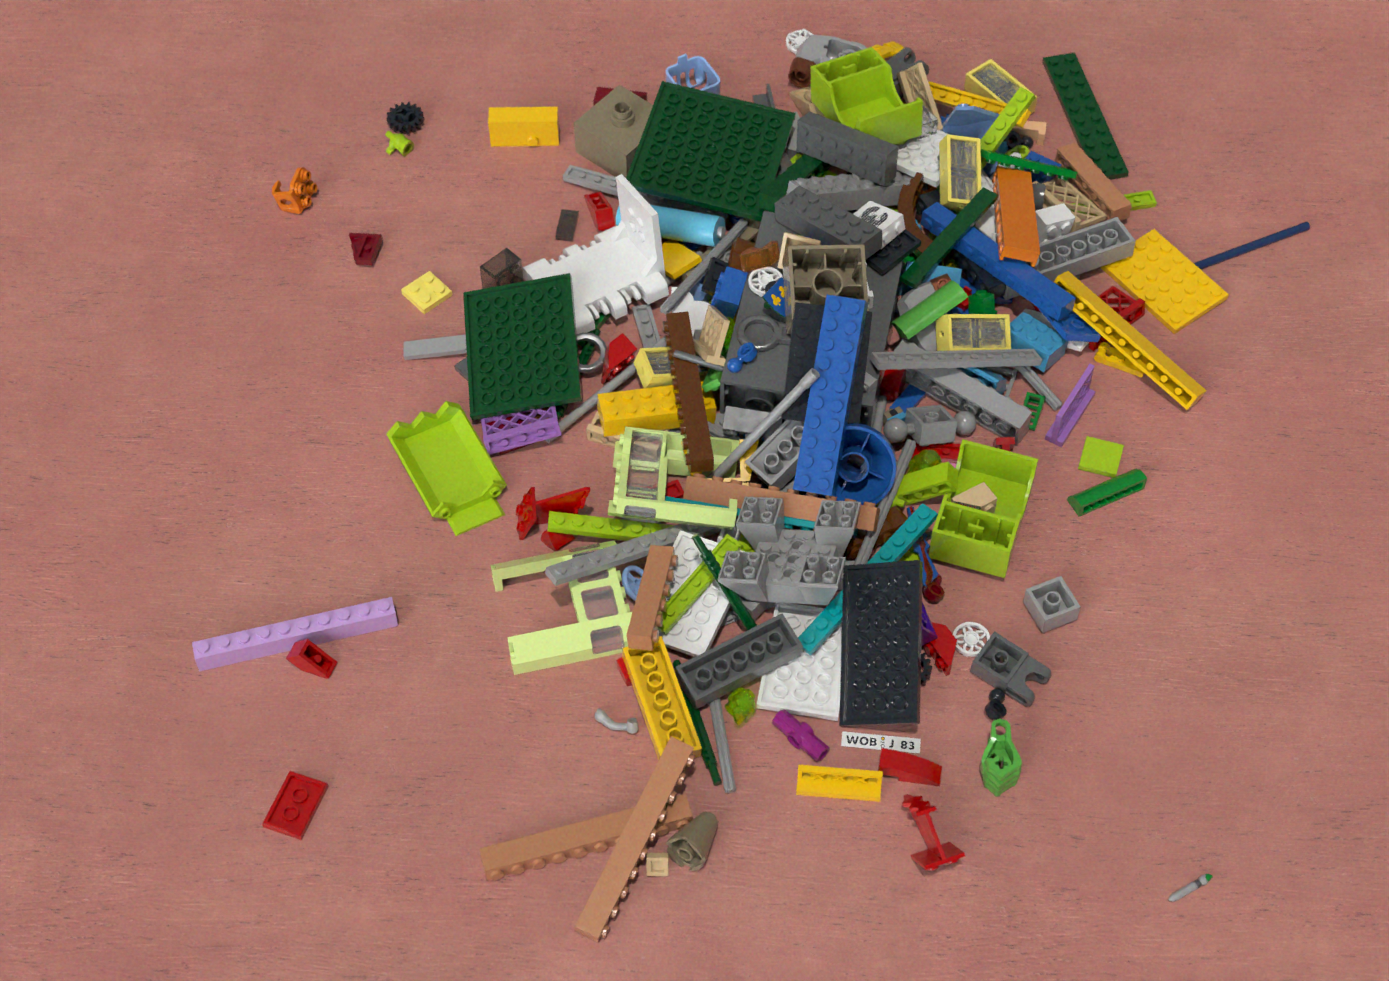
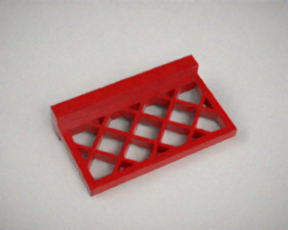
[1088,286,1145,351]

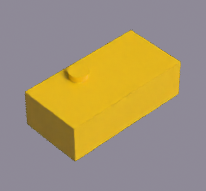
[488,107,560,147]

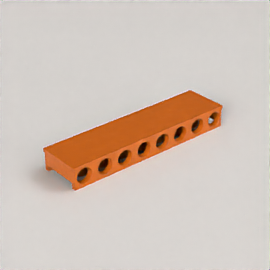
[992,165,1040,267]

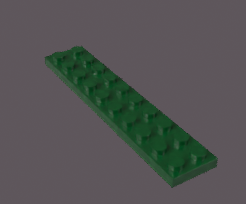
[1042,52,1129,180]

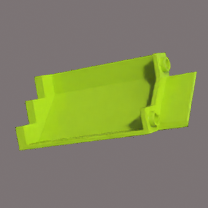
[386,401,507,536]

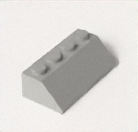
[745,420,804,490]

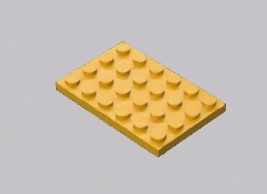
[1100,229,1229,334]

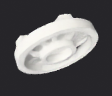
[786,29,814,54]
[748,267,783,297]
[953,622,990,657]

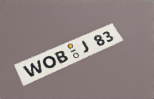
[841,731,921,753]

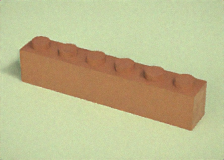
[1055,142,1132,221]
[627,545,678,650]

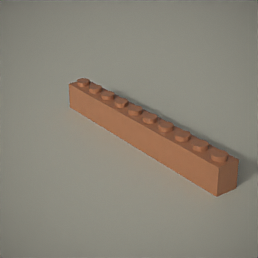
[683,473,880,532]
[575,737,695,942]
[479,794,693,880]

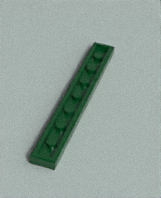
[900,187,998,289]

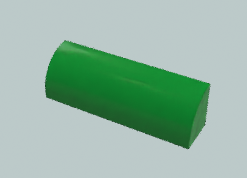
[1067,468,1147,517]

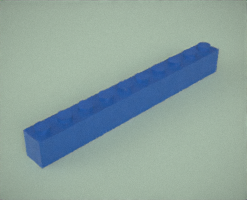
[920,202,1076,321]

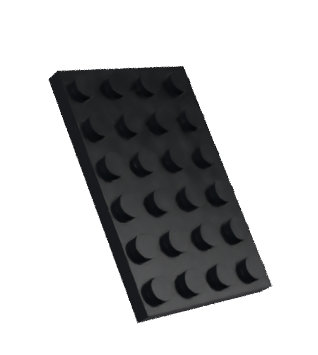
[781,302,872,424]

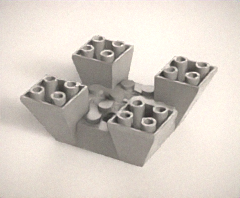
[718,497,861,605]

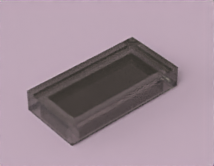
[555,209,579,241]

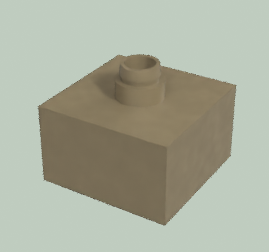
[574,85,653,178]
[783,245,869,334]

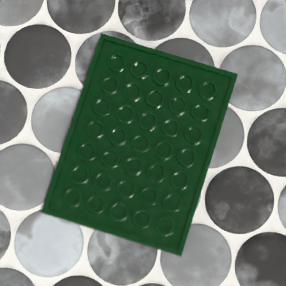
[463,273,582,420]

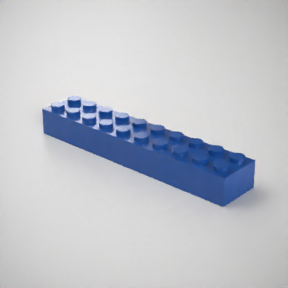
[793,295,868,497]

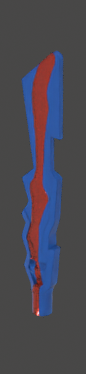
[907,506,938,587]

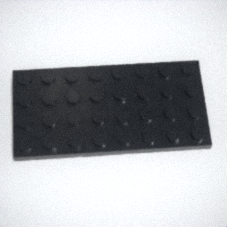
[839,560,923,727]

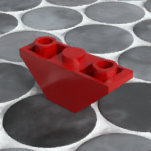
[924,622,957,676]

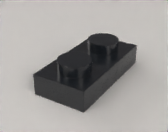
[701,257,729,296]

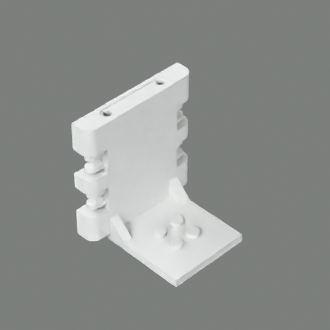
[522,174,669,334]

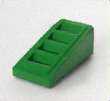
[1023,392,1045,431]

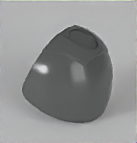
[1032,183,1046,211]

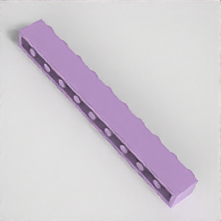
[192,597,398,671]

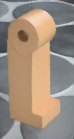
[1011,121,1047,146]

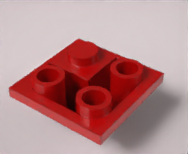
[601,333,637,385]

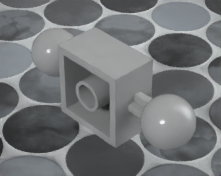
[883,405,977,446]

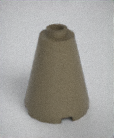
[666,812,718,871]

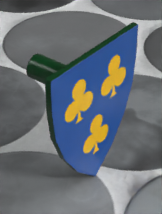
[762,277,786,318]

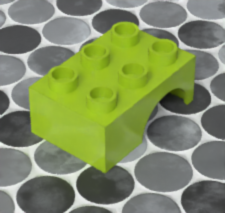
[811,47,923,145]
[929,439,1038,578]

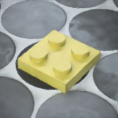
[401,271,453,314]

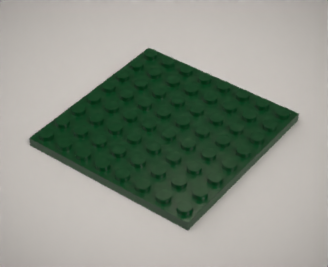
[626,81,796,222]

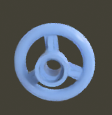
[622,565,644,601]

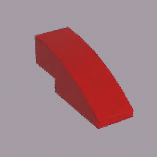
[878,748,942,787]

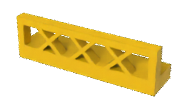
[796,764,883,802]

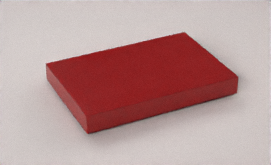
[262,771,329,840]

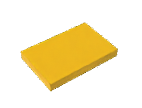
[662,239,702,279]

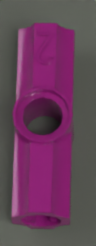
[772,709,830,762]

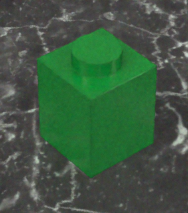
[968,290,995,314]

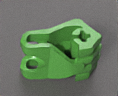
[980,719,1022,797]

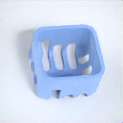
[666,54,720,95]

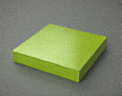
[1078,436,1124,478]

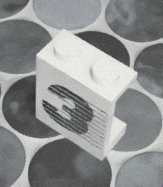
[853,201,905,249]

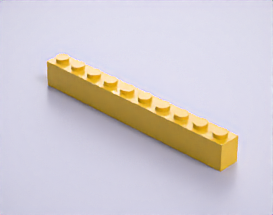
[1054,271,1207,410]

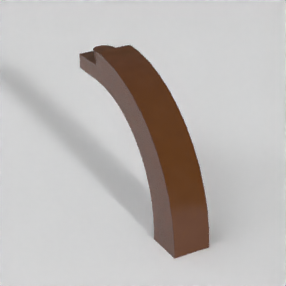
[898,172,950,267]

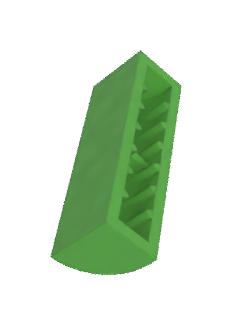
[891,280,968,340]

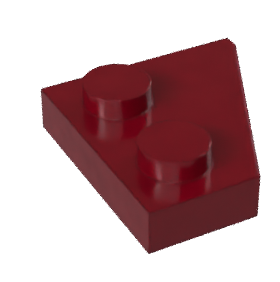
[349,233,383,265]

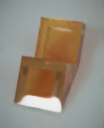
[740,241,780,272]

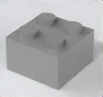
[1023,576,1080,633]

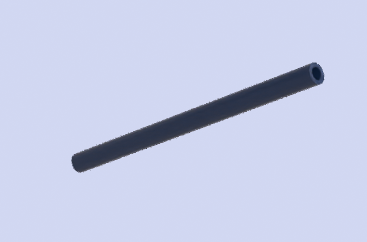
[1194,221,1310,270]

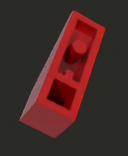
[584,191,615,231]

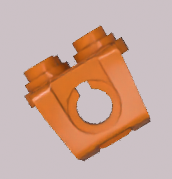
[272,167,318,214]

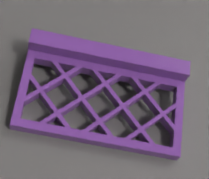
[1045,364,1095,447]
[481,406,562,455]

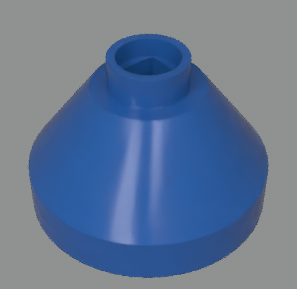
[821,423,897,505]

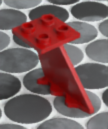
[516,487,590,540]
[902,794,965,870]

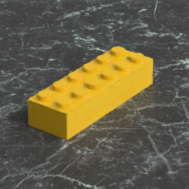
[597,381,717,437]
[622,636,702,760]

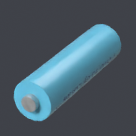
[616,205,726,247]

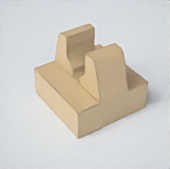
[647,852,668,876]

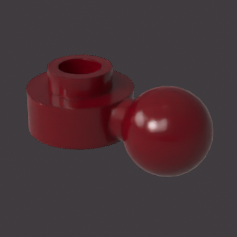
[924,572,945,602]

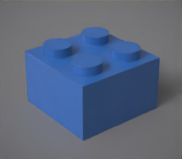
[711,266,748,320]

